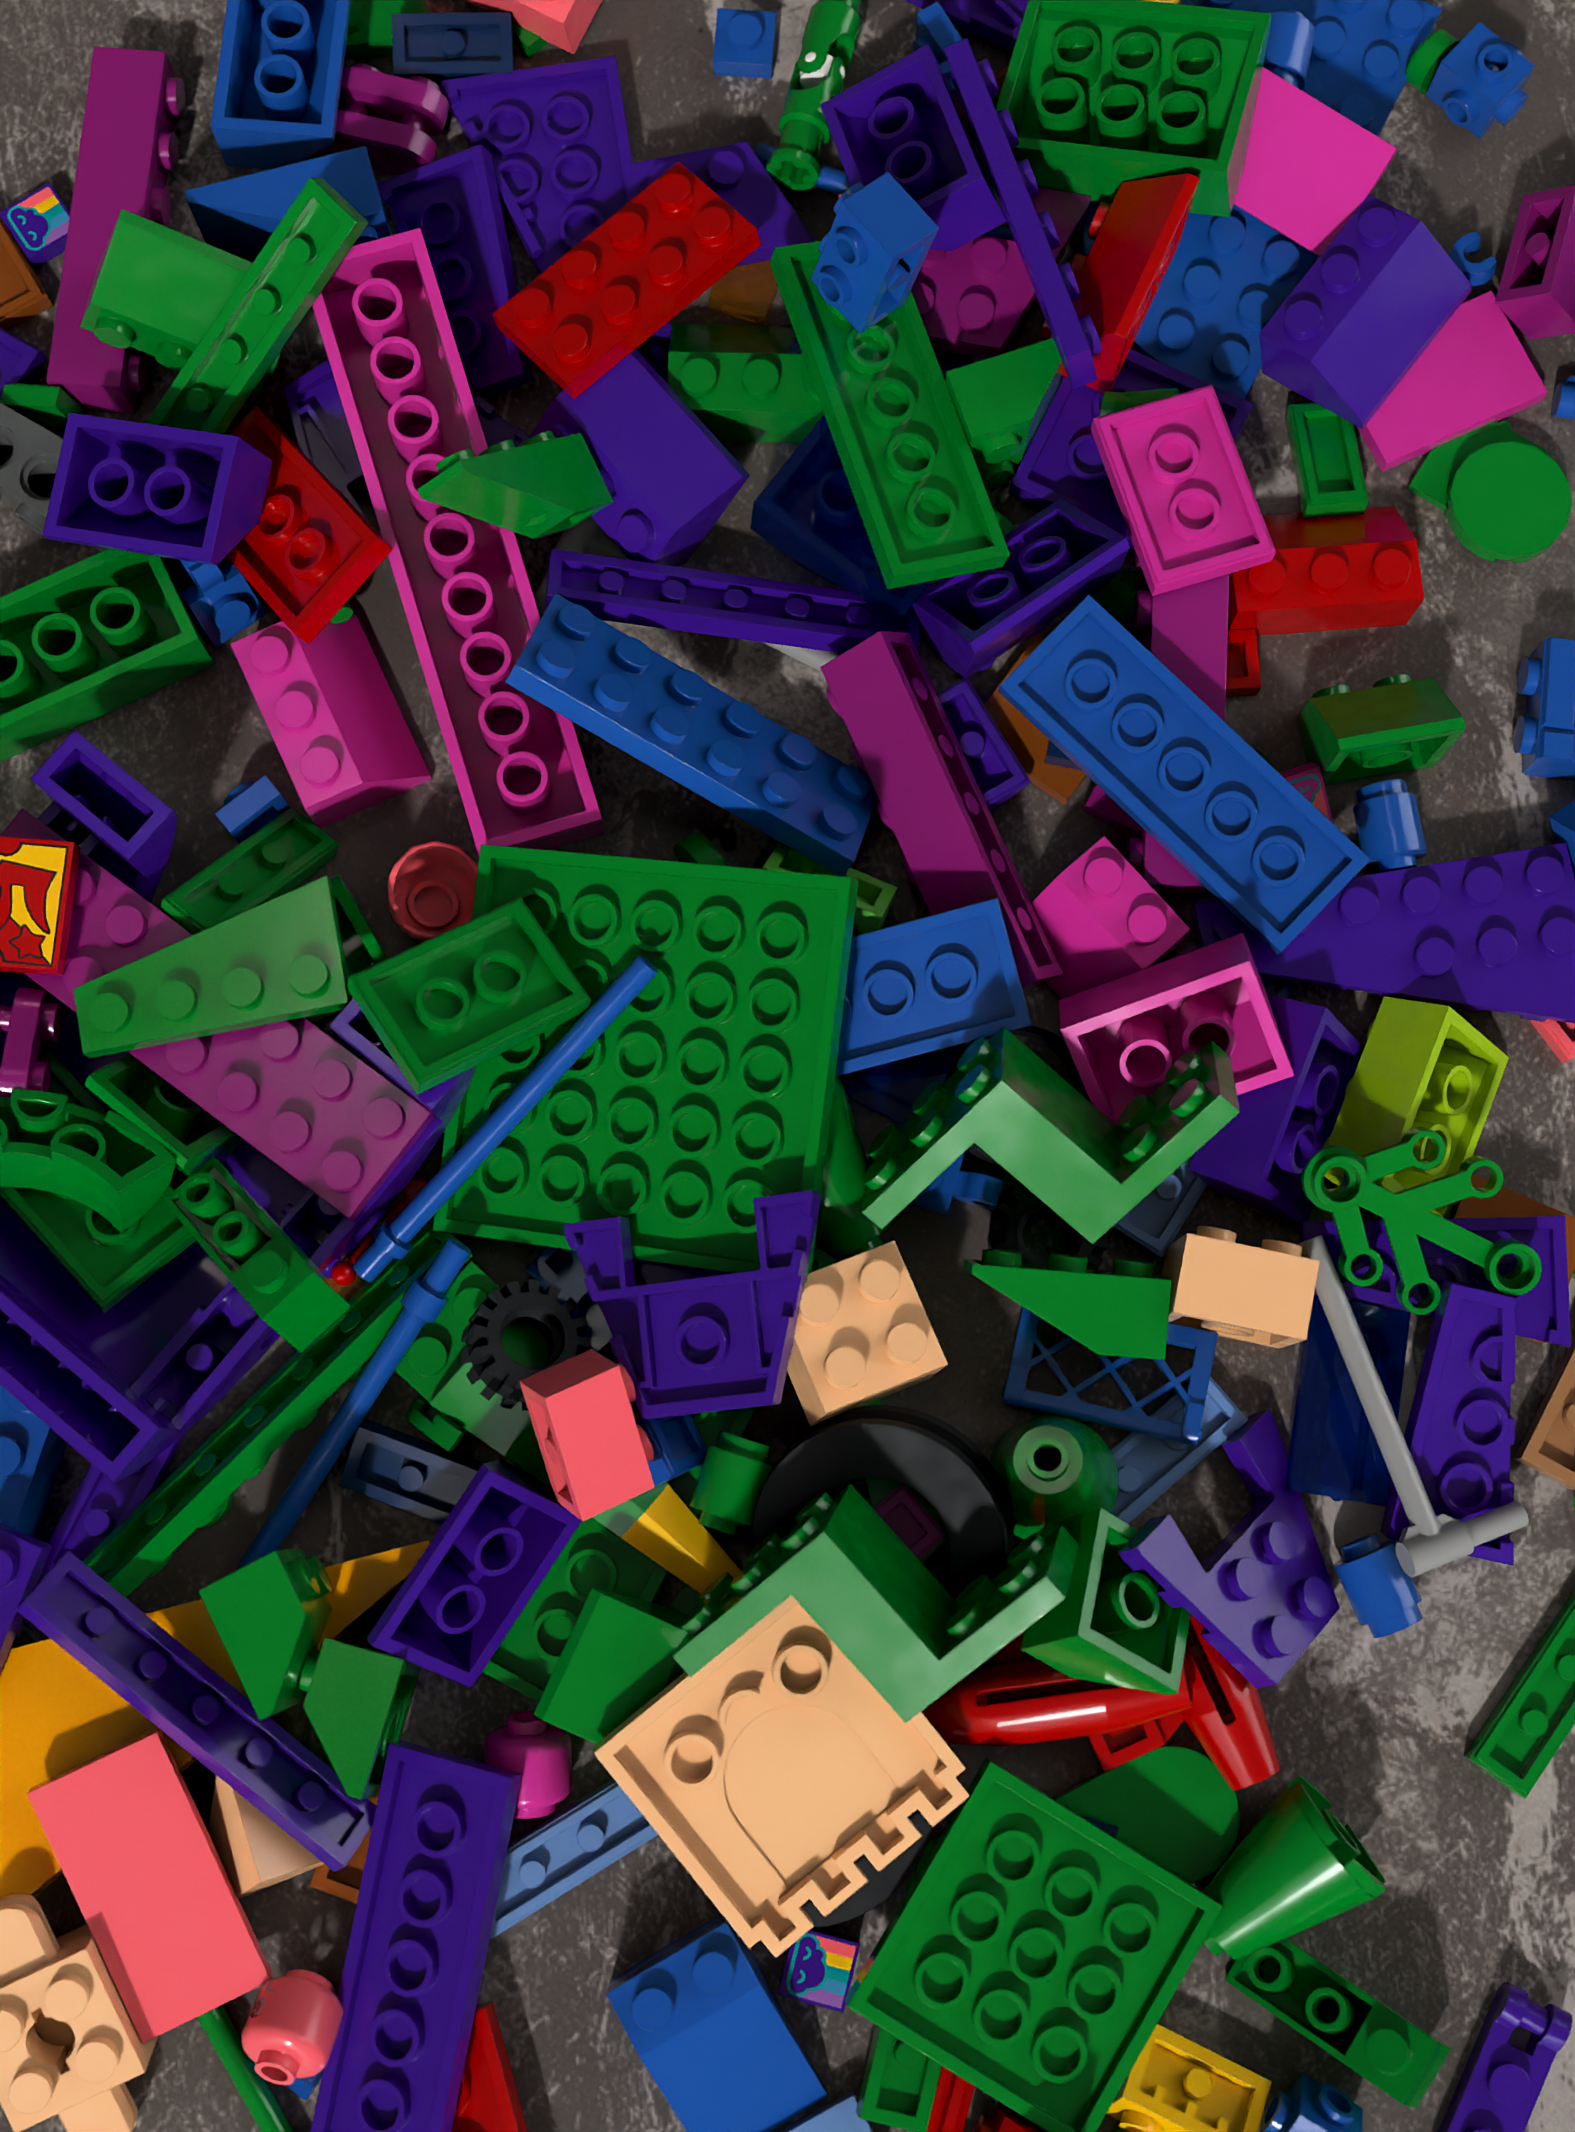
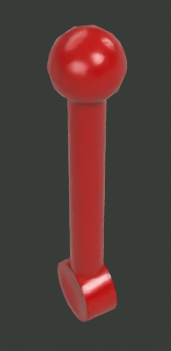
[331,1179,427,1286]

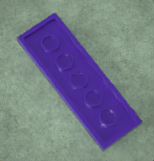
[311,1741,522,2132]

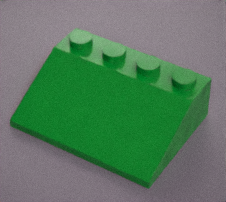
[995,0,1271,218]

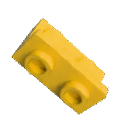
[1106,2024,1272,2132]

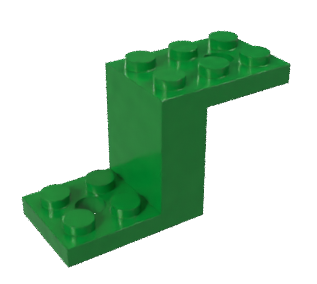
[862,1026,1240,1244]
[672,1483,1080,1723]

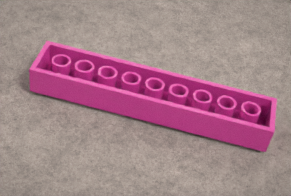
[312,228,604,855]

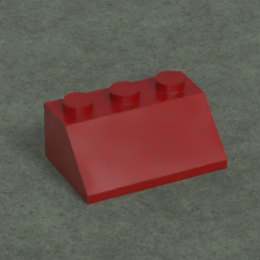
[1039,173,1200,393]
[1228,506,1424,636]

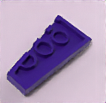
[377,144,534,398]
[1380,1279,1516,1566]

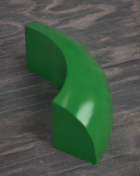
[0,1089,175,1233]

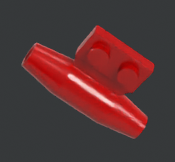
[1088,1525,1280,1790]
[922,1630,1194,1747]

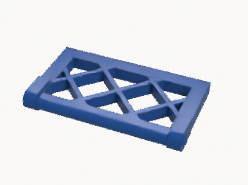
[1002,1307,1218,1447]

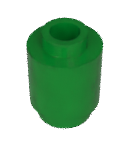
[689,1431,772,1535]

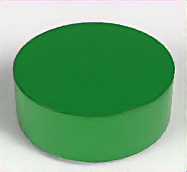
[1405,29,1460,95]
[674,832,728,866]

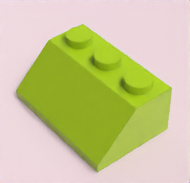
[1323,996,1509,1219]

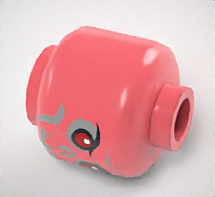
[242,1969,343,2085]

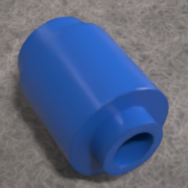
[1263,8,1315,90]
[1352,779,1428,873]
[1333,1533,1423,1638]

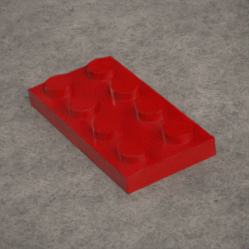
[492,161,761,399]
[226,406,393,644]

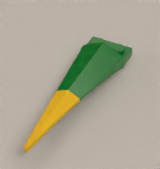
[395,1261,741,1594]

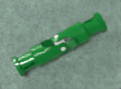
[766,0,864,191]

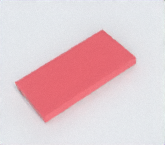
[27,1727,273,2044]

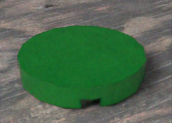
[1446,441,1573,564]

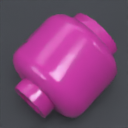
[484,1711,573,1819]

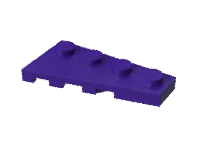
[1298,1216,1571,1347]

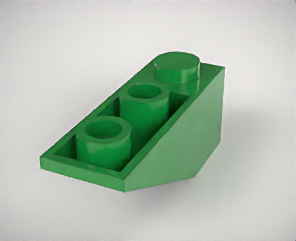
[417,431,614,539]
[163,1155,351,1353]
[963,1249,1172,1360]
[1225,1938,1451,2109]

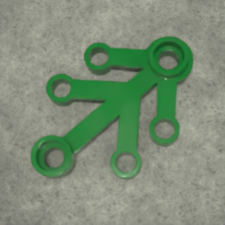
[1301,1127,1542,1315]

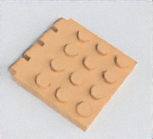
[593,1595,970,1958]

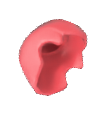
[387,840,478,942]

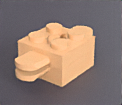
[0,1893,158,2132]

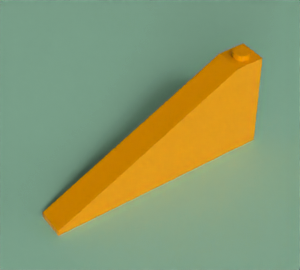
[0,1540,432,1898]

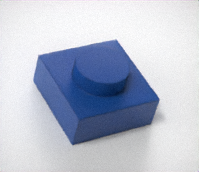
[713,8,776,79]
[215,775,290,844]

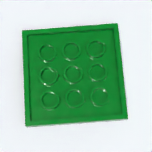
[844,1757,1223,2132]

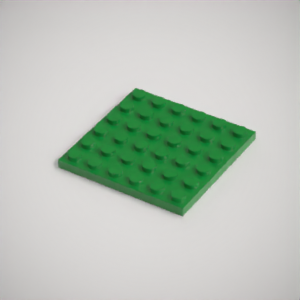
[433,844,859,1283]

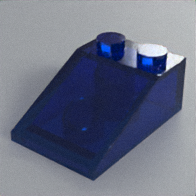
[750,415,932,619]

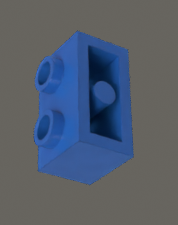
[811,172,939,334]

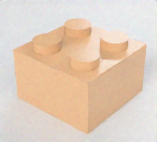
[1162,1226,1320,1349]
[787,1241,948,1427]

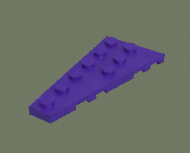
[439,56,668,384]
[1191,843,1575,1024]

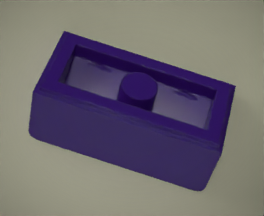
[937,677,1031,813]

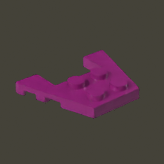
[911,187,1091,359]

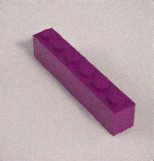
[46,46,185,414]
[1125,552,1229,895]
[820,631,1063,993]

